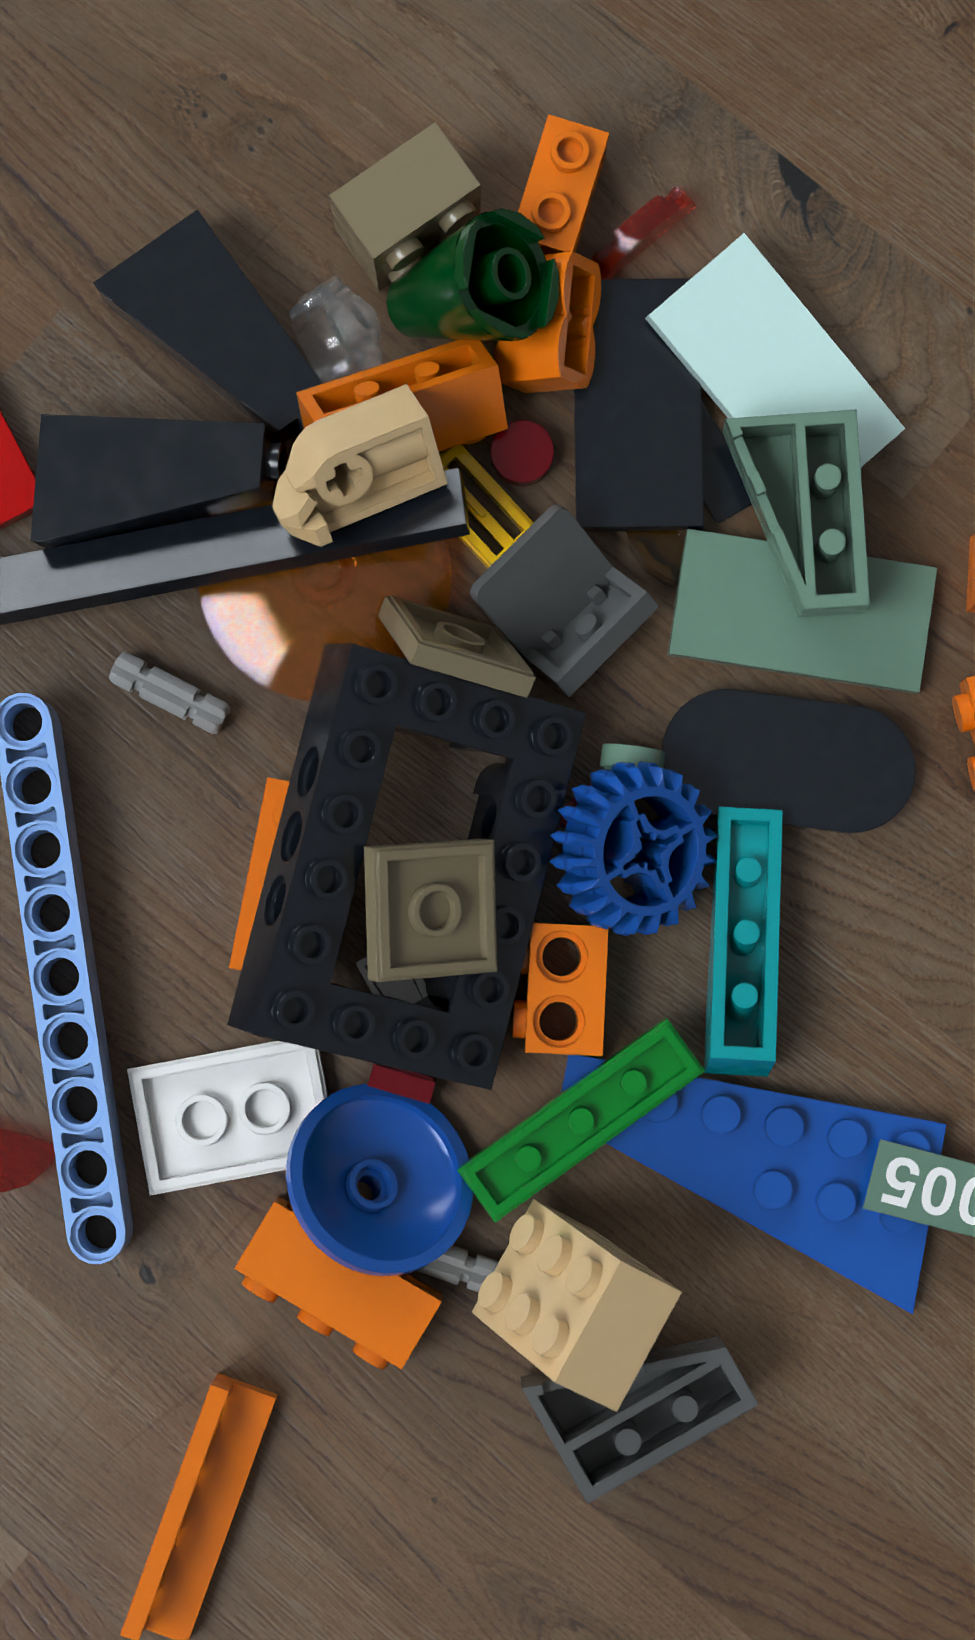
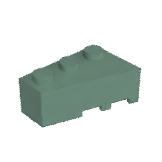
[722,409,870,617]

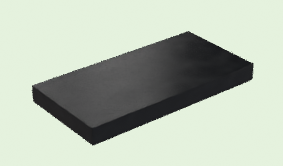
[573,278,704,532]

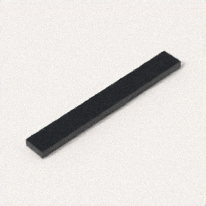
[0,468,470,625]

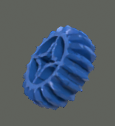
[549,761,719,936]

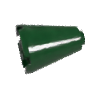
[386,208,559,341]

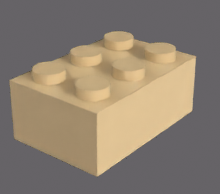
[472,1199,682,1412]

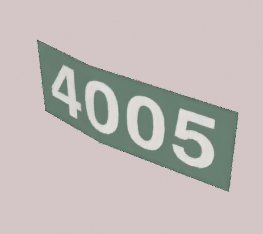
[863,1139,975,1237]

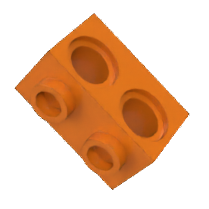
[518,114,609,254]
[512,923,609,1056]

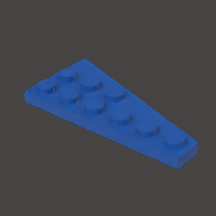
[561,1055,946,1314]

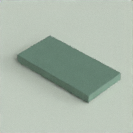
[667,529,937,694]

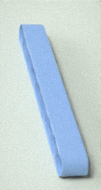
[0,693,133,1264]

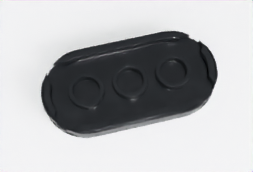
[661,689,916,834]

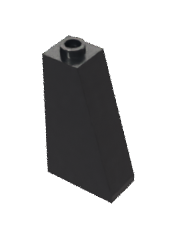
[93,209,323,443]
[30,414,287,549]

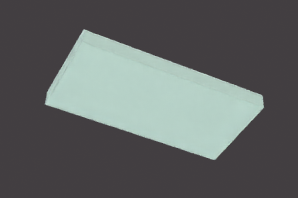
[645,233,905,467]

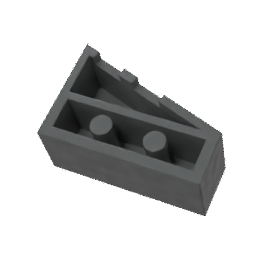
[521,1336,759,1504]

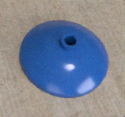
[286,1084,473,1276]

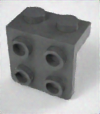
[470,505,659,697]

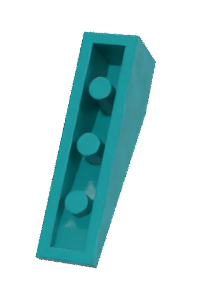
[704,807,783,1077]

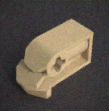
[272,384,448,547]

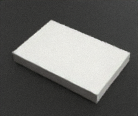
[127,1041,328,1195]

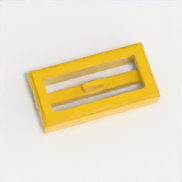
[440,445,534,569]

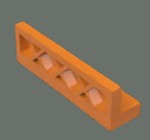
[120,1373,278,1640]

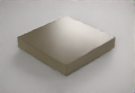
[377,595,536,698]
[364,839,498,982]

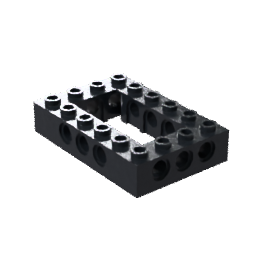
[227,643,586,1090]

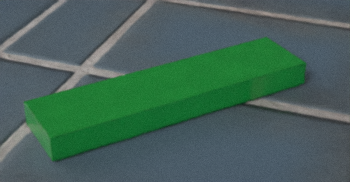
[457,1017,705,1223]

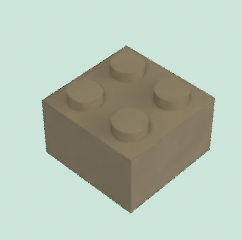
[329,122,481,291]

